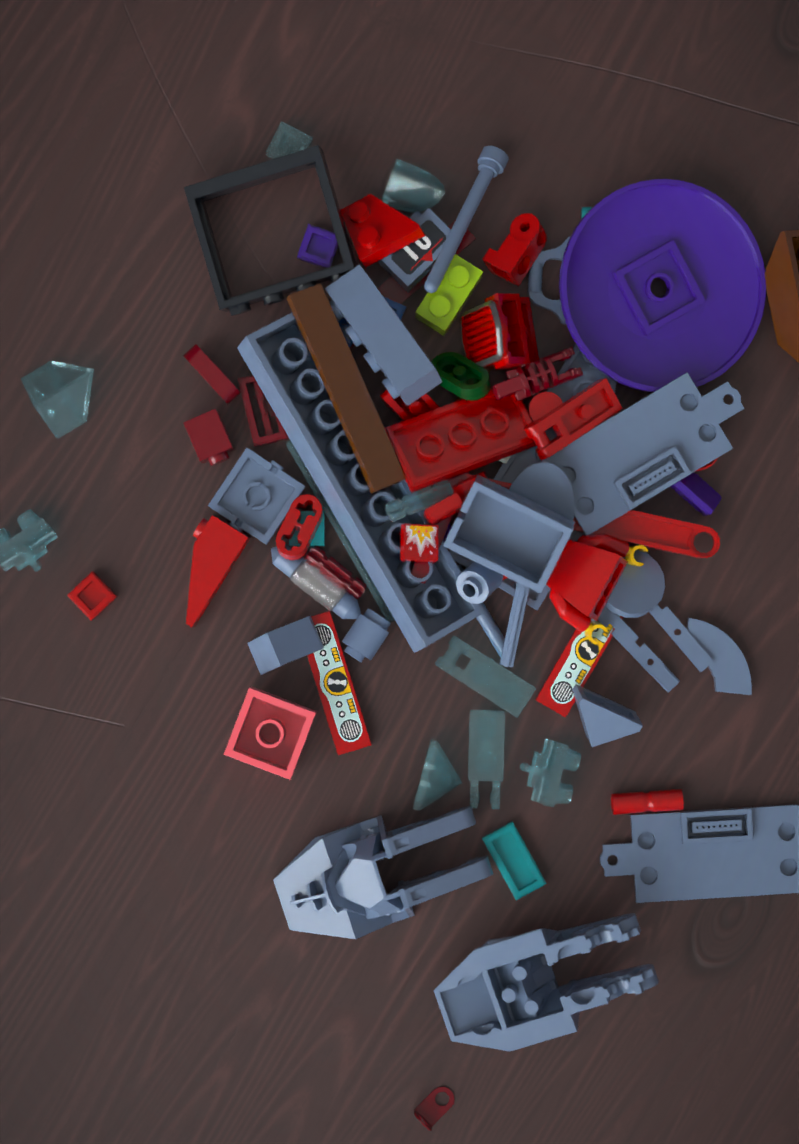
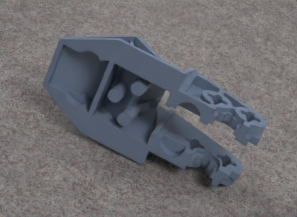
[273,806,493,939]
[434,913,659,1052]

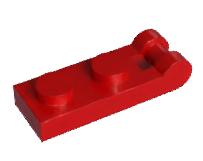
[523,378,623,460]

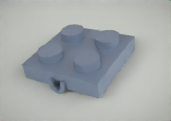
[208,448,306,545]

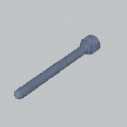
[424,146,509,293]

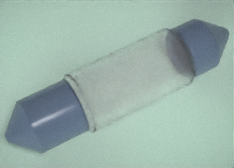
[271,545,361,619]

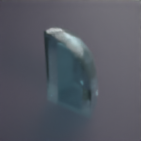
[381,159,445,213]

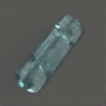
[385,480,454,522]

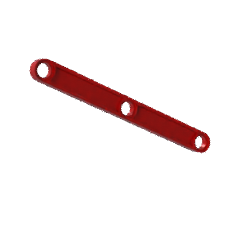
[415,473,720,558]

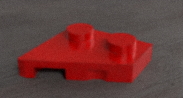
[341,194,426,268]

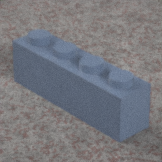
[325,264,442,406]

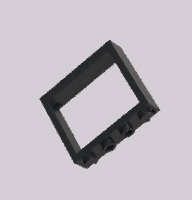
[184,145,357,316]

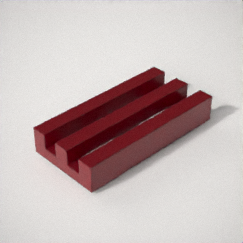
[237,375,289,447]

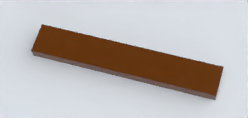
[286,283,406,494]

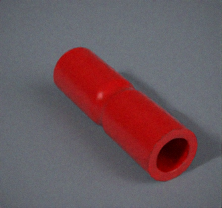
[611,789,684,815]

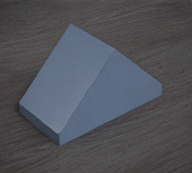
[247,616,324,675]
[572,684,643,747]

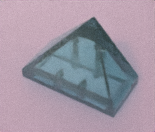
[413,738,462,811]

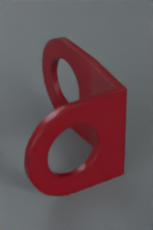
[414,1086,455,1131]

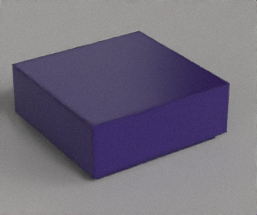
[297,224,339,268]

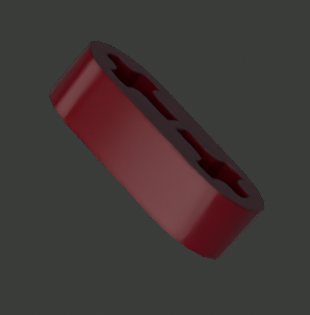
[183,344,241,404]

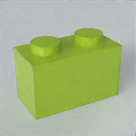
[415,254,483,336]

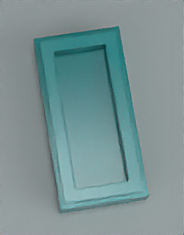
[482,821,547,900]

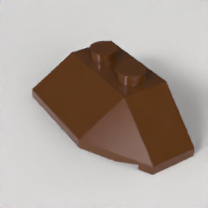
[765,229,799,363]

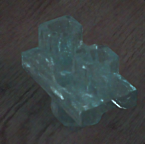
[0,509,58,572]
[520,739,581,807]

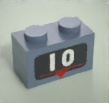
[378,208,451,292]

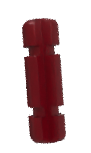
[305,546,367,600]

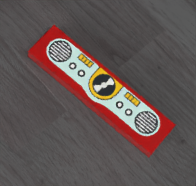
[307,611,372,756]
[535,615,624,718]

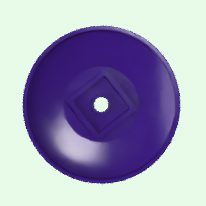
[559,179,766,392]

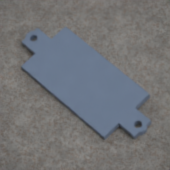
[541,372,745,535]
[600,804,799,903]

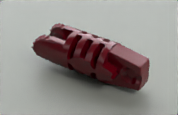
[492,346,584,401]

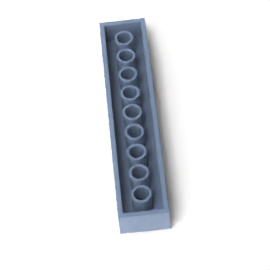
[237,313,484,653]

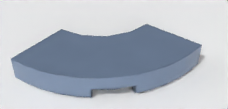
[686,618,752,695]

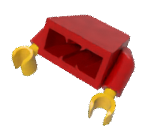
[546,533,648,645]

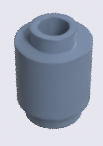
[456,561,503,604]
[342,608,391,663]

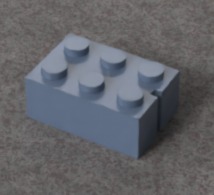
[443,475,575,594]

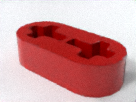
[276,494,323,560]

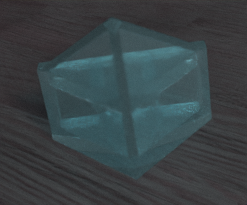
[21,361,94,439]

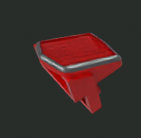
[461,293,539,369]

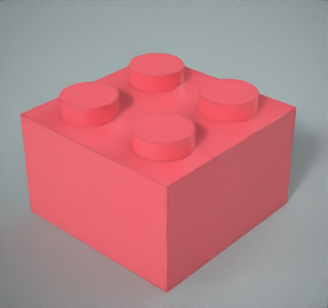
[224,687,317,780]

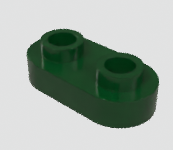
[431,352,491,401]

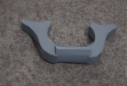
[527,237,570,325]

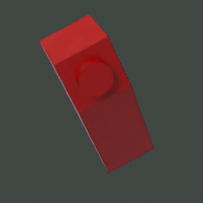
[186,515,250,628]

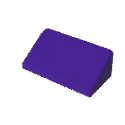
[670,472,721,516]

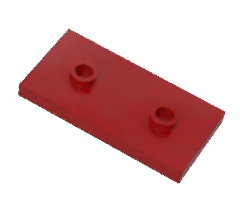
[384,388,536,493]

